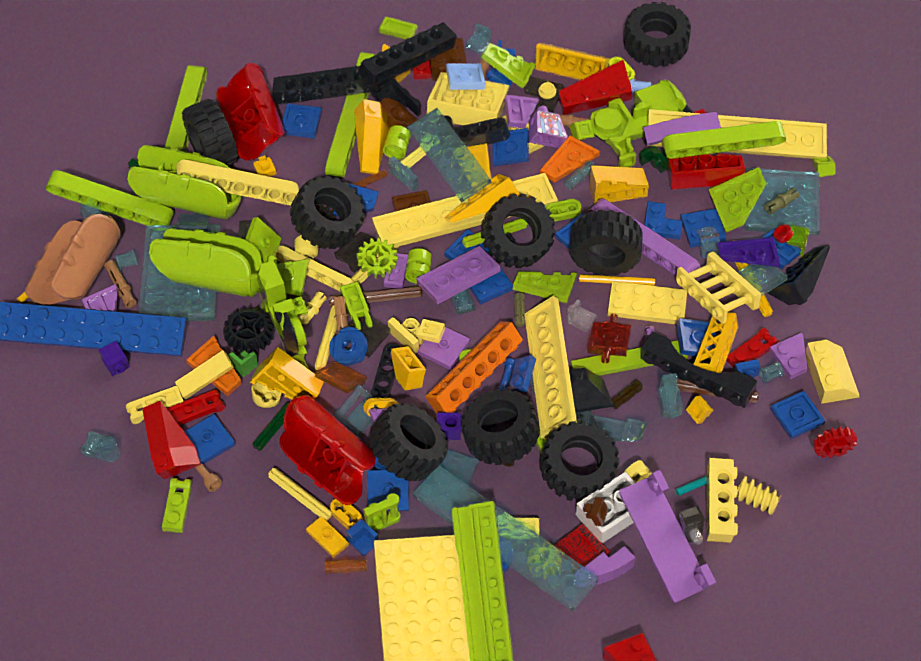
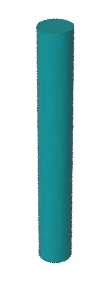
[675,475,707,496]

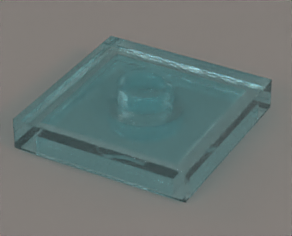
[737,264,787,296]

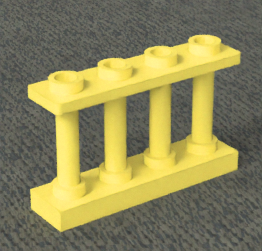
[676,252,761,324]

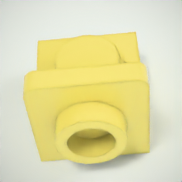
[416,319,446,345]

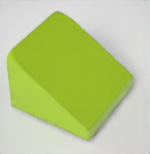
[570,119,595,141]
[812,156,835,177]

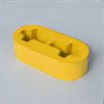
[363,398,398,416]
[330,499,362,529]

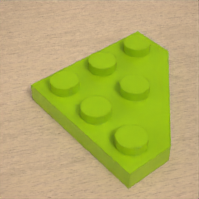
[708,167,767,232]

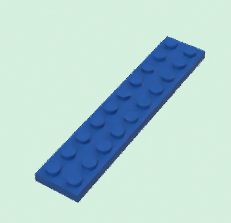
[0,302,187,357]

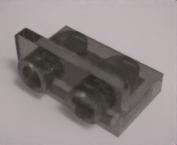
[334,232,376,272]

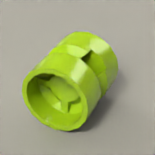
[383,125,411,160]
[405,249,432,284]

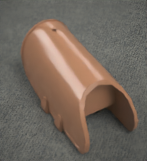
[25,214,121,305]

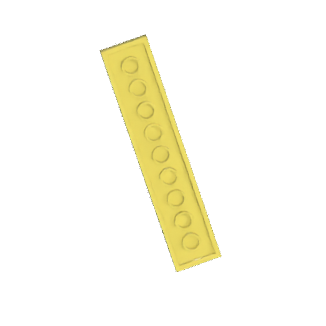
[647,109,827,159]
[372,173,558,248]

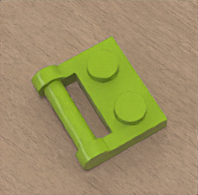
[364,493,400,532]

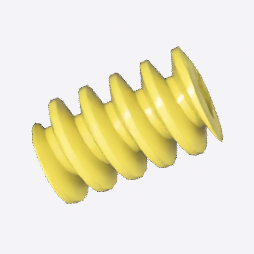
[737,476,781,515]

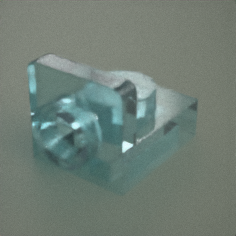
[466,23,491,54]
[696,227,720,258]

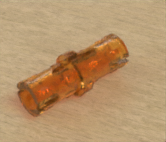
[325,558,367,574]

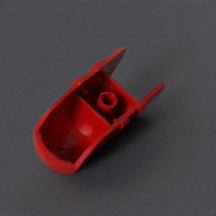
[216,63,285,161]
[279,395,376,505]

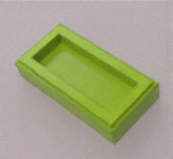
[379,17,417,39]

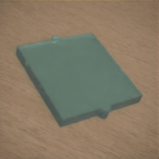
[176,213,210,230]

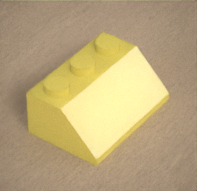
[805,340,859,404]

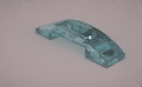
[576,411,648,442]

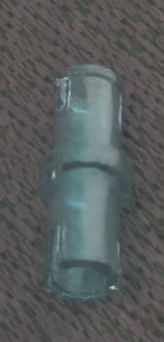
[564,161,595,190]

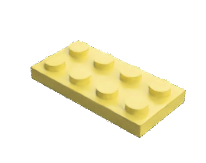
[608,281,687,324]

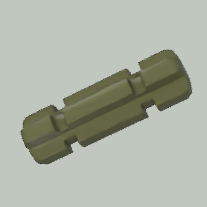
[514,292,525,327]

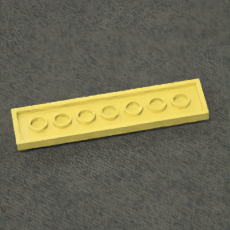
[525,296,577,440]

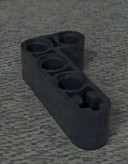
[437,116,510,153]

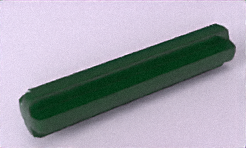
[252,403,289,451]

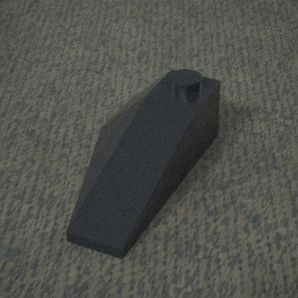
[764,244,830,305]

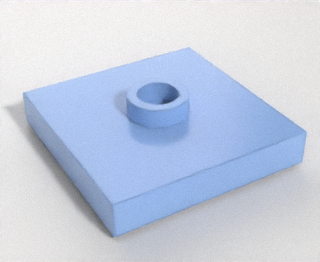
[446,64,486,90]

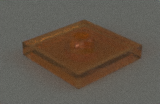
[314,361,367,394]

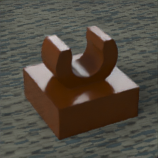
[583,497,608,527]

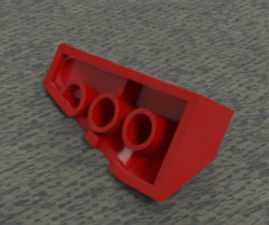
[142,401,201,480]

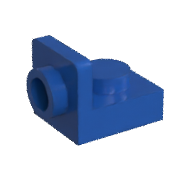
[486,68,513,88]
[732,359,760,378]

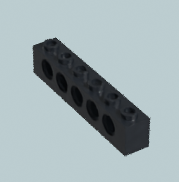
[359,22,457,88]
[272,66,380,105]

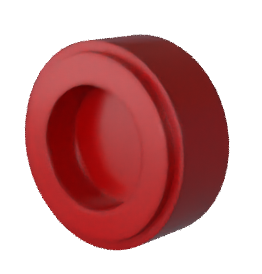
[773,224,793,243]

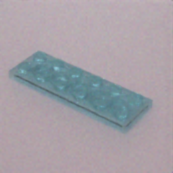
[407,108,492,203]

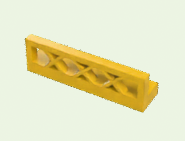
[694,312,739,373]

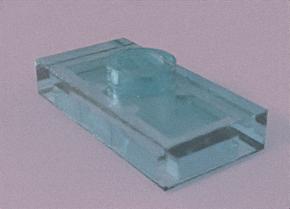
[389,156,418,192]

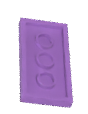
[416,246,501,304]

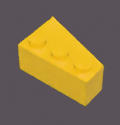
[250,347,324,400]

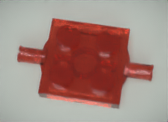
[588,314,631,364]

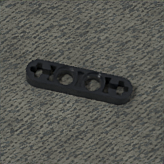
[370,343,400,409]

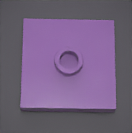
[418,327,470,370]

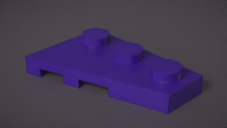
[717,237,780,267]

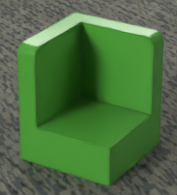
[229,350,258,377]

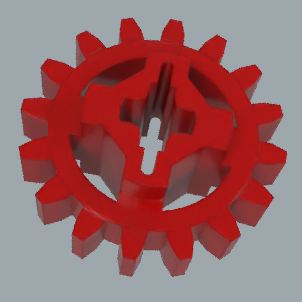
[813,427,858,458]

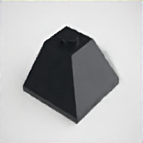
[569,368,613,413]

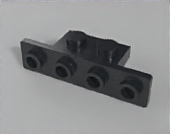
[371,78,421,117]

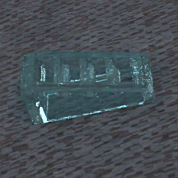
[660,373,677,419]

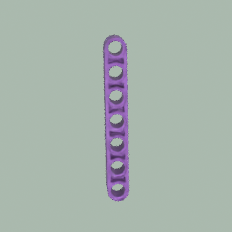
[588,198,700,276]

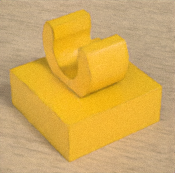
[253,155,276,177]
[686,396,713,424]

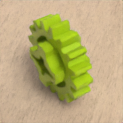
[357,238,398,278]

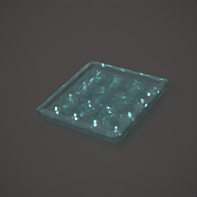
[745,168,820,235]

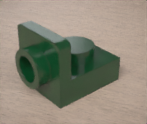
[639,146,668,173]

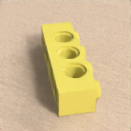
[707,458,738,543]

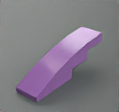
[643,112,721,146]

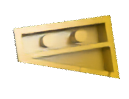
[589,166,649,204]

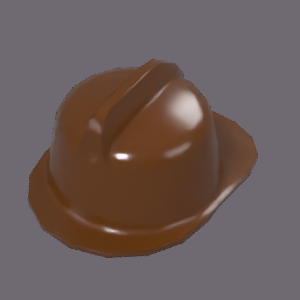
[381,98,417,129]

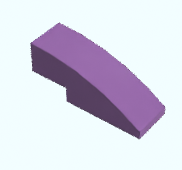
[572,546,636,588]

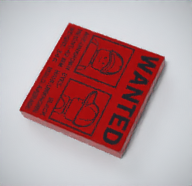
[553,524,610,574]

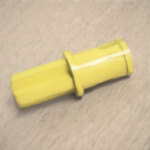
[298,292,327,325]

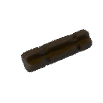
[611,380,643,409]

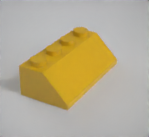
[536,43,609,80]

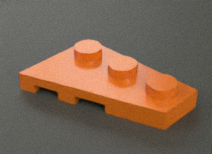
[540,136,600,182]
[186,336,242,396]

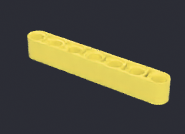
[176,160,299,205]

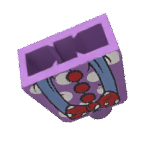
[529,106,568,148]

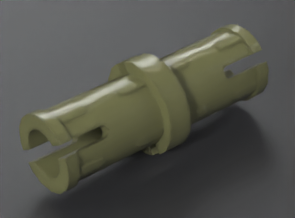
[764,188,799,215]

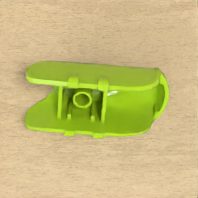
[127,145,241,220]
[149,228,262,297]

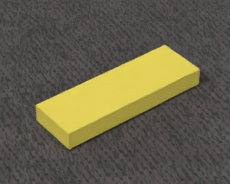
[175,350,234,399]

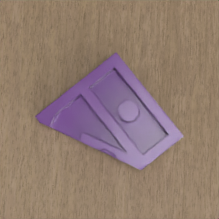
[769,332,807,380]

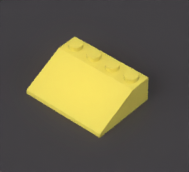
[427,72,509,125]

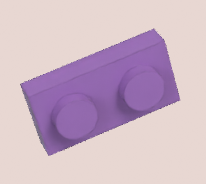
[384,253,408,289]

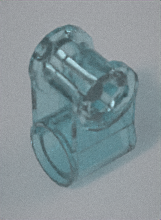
[79,432,121,462]

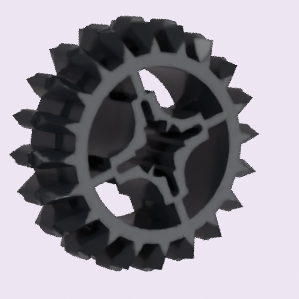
[223,306,275,354]

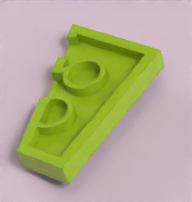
[481,43,536,88]
[277,259,310,296]
[513,272,578,303]

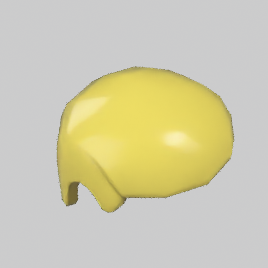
[251,382,282,408]

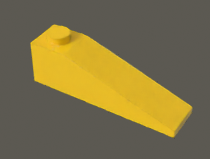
[354,99,389,175]
[444,174,520,223]

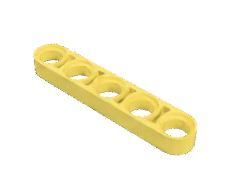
[273,245,354,291]

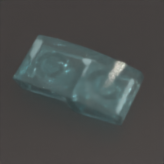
[451,288,475,315]

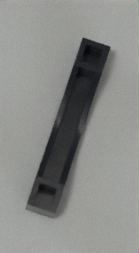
[641,331,757,408]

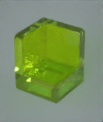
[787,225,810,256]

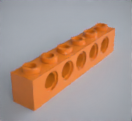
[425,321,523,414]

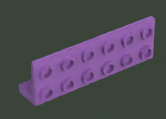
[619,470,716,603]

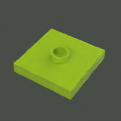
[245,217,282,263]

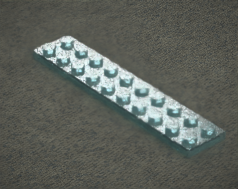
[413,465,599,611]

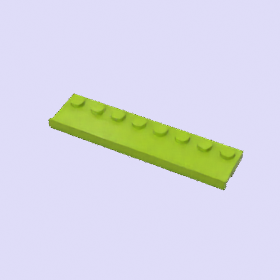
[452,501,514,661]

